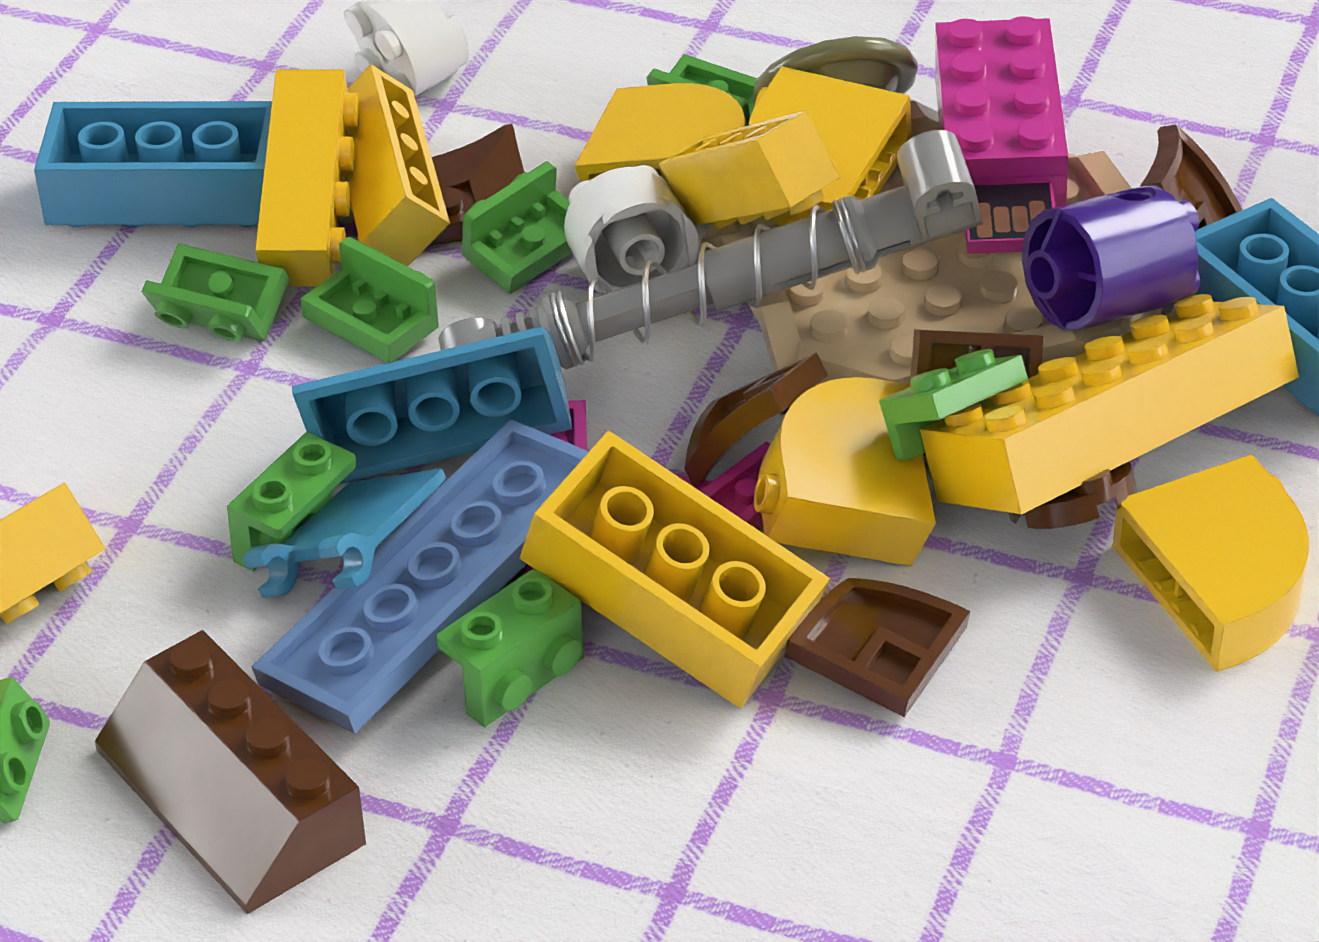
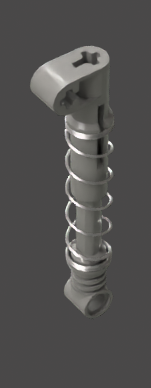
[438,130,983,370]

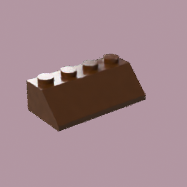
[95,630,366,914]

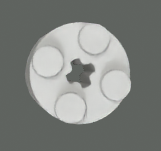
[344,0,469,97]
[564,165,699,294]

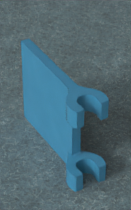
[242,468,447,598]

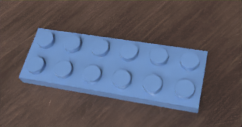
[251,419,589,734]

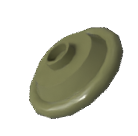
[752,36,918,106]

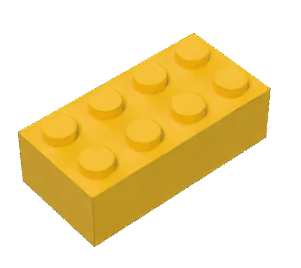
[519,430,830,709]

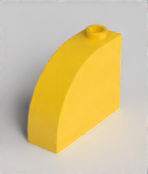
[749,66,912,226]
[574,83,748,189]
[754,377,936,566]
[1112,454,1309,672]

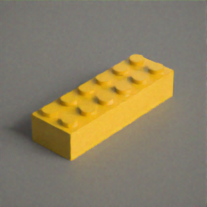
[920,294,1299,514]

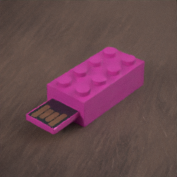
[935,16,1068,254]

